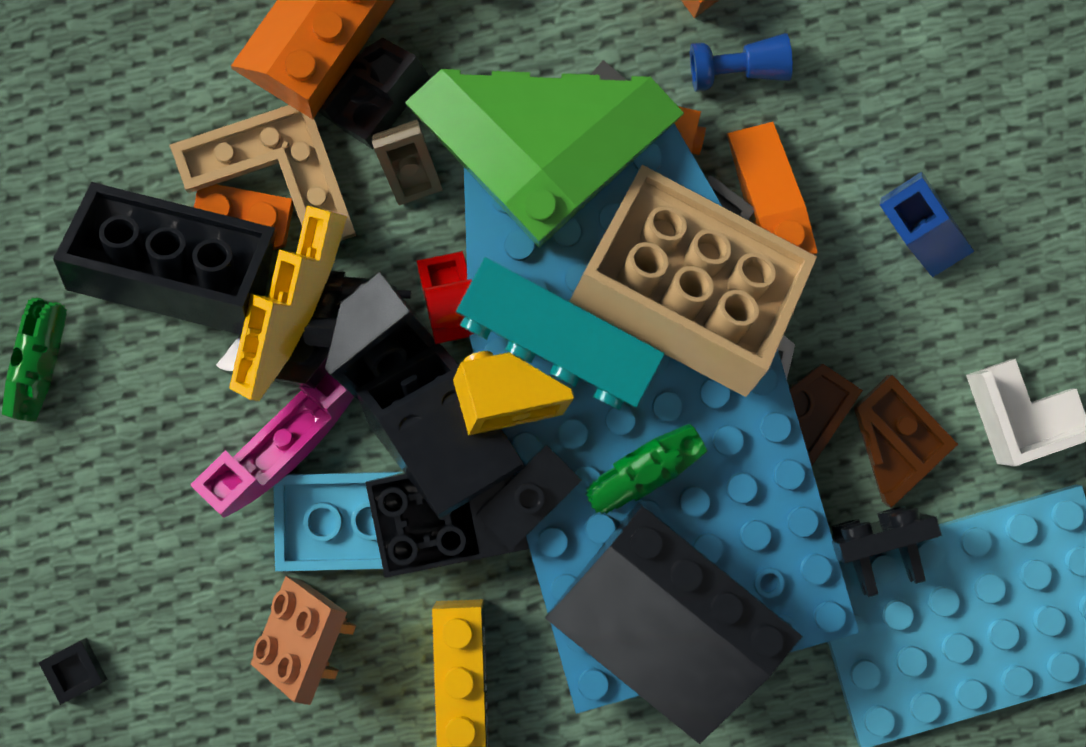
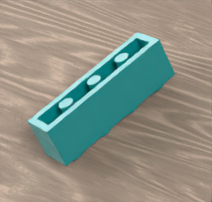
[455,257,665,411]

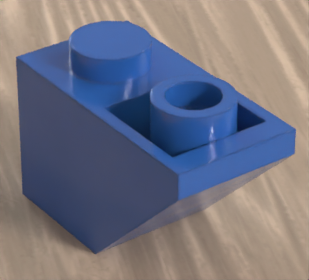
[880,172,974,277]

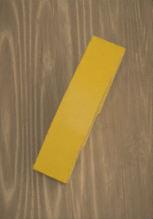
[229,206,348,401]

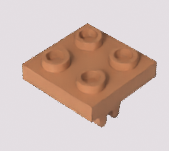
[251,576,356,705]

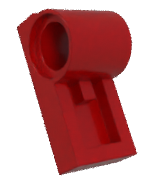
[416,251,474,344]

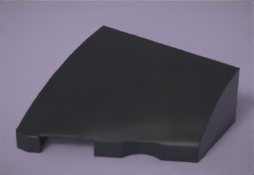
[318,38,430,149]

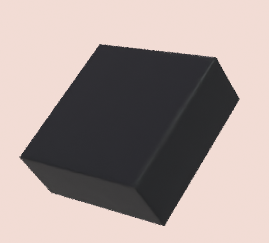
[39,638,108,705]

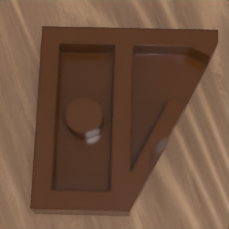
[853,375,958,508]

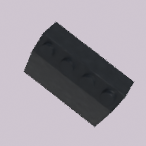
[545,502,803,744]

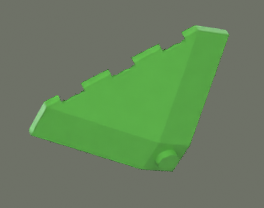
[405,69,684,248]

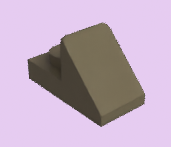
[372,120,443,206]

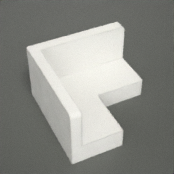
[966,359,1086,466]

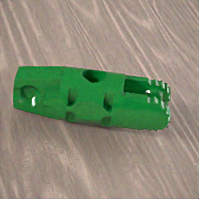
[2,297,67,422]
[585,424,707,515]

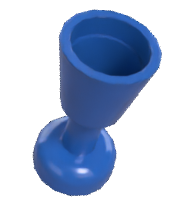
[690,33,793,92]

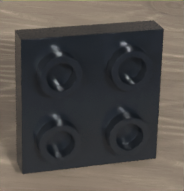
[831,506,942,597]

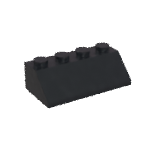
[53,182,276,335]

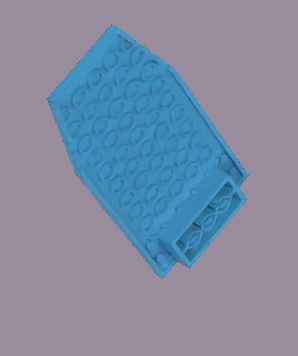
[464,124,859,714]

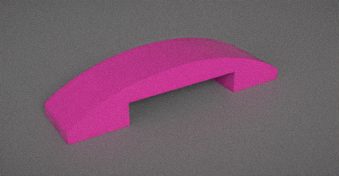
[190,372,354,518]

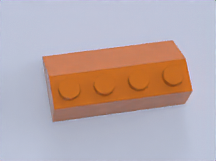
[231,0,395,120]

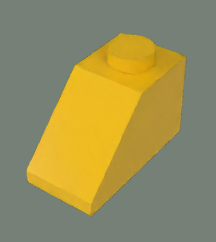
[453,351,574,435]

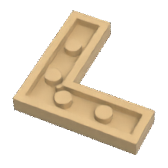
[170,105,356,241]

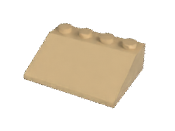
[569,165,817,397]

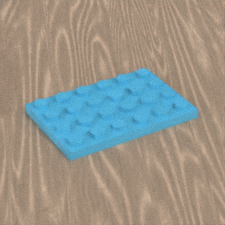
[828,484,1086,747]

